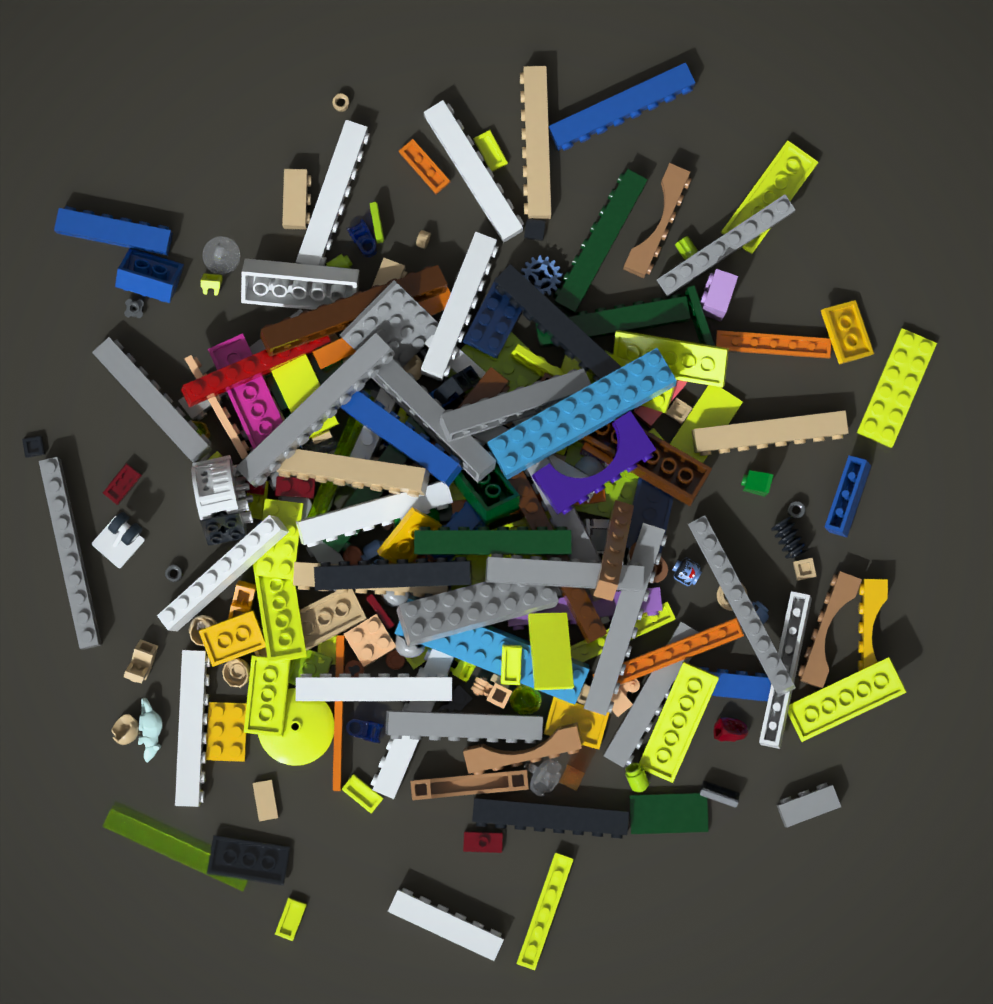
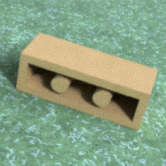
[282,169,312,229]

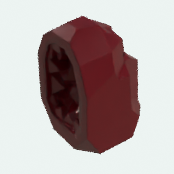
[713,717,748,742]

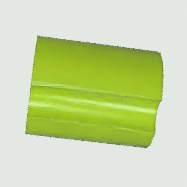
[675,236,699,260]

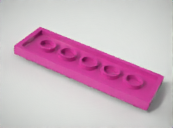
[208,333,283,450]

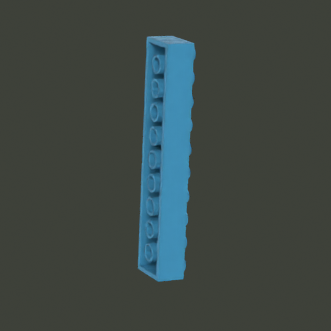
[487,348,677,480]
[395,594,590,705]

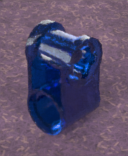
[346,219,377,257]
[346,719,384,743]

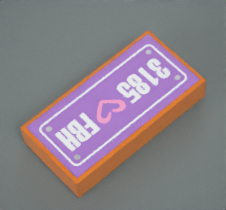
[580,442,613,469]

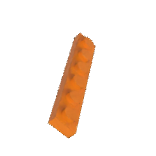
[716,330,831,359]

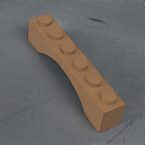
[623,163,692,278]
[593,500,634,601]
[798,571,862,689]
[463,723,582,775]
[410,770,529,800]

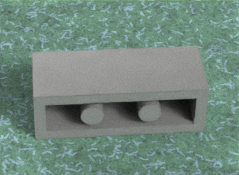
[777,783,841,827]

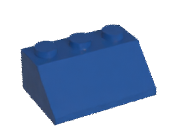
[115,248,184,303]

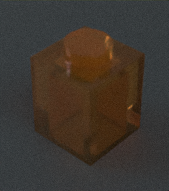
[559,765,585,791]

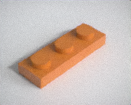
[399,139,450,194]

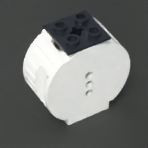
[191,455,253,546]

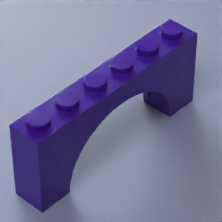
[532,411,656,515]

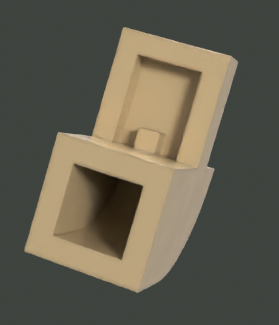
[124,639,158,684]

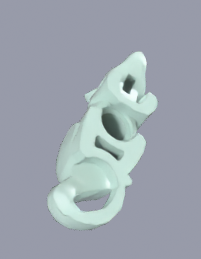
[138,698,163,763]

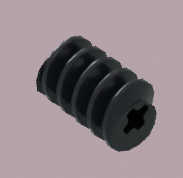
[771,516,809,559]

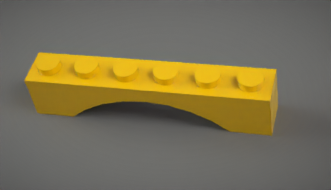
[858,579,888,672]

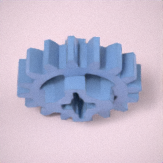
[521,255,562,296]

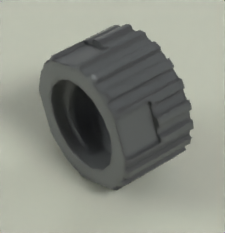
[788,501,805,519]
[165,565,183,582]

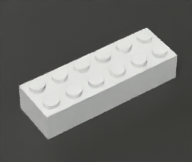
[241,259,359,310]

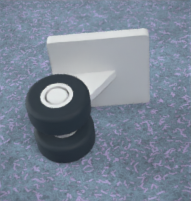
[92,512,145,568]

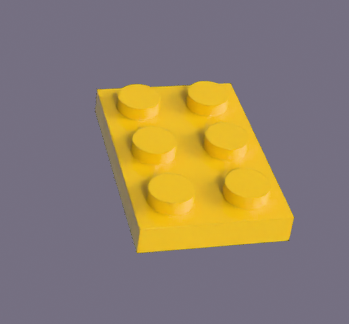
[821,300,874,364]
[377,507,442,563]
[199,610,266,667]
[543,697,609,750]
[206,702,247,762]

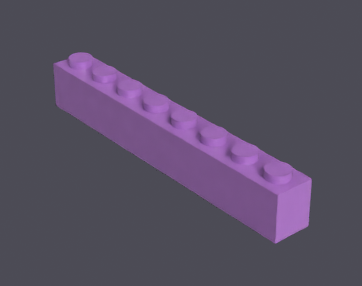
[508,587,662,630]

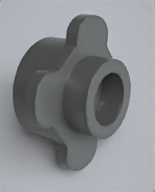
[124,299,144,318]

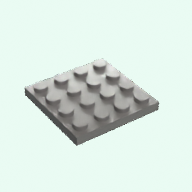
[340,280,439,368]

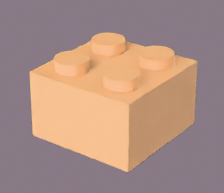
[344,614,396,668]

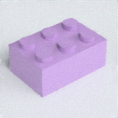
[700,269,738,321]

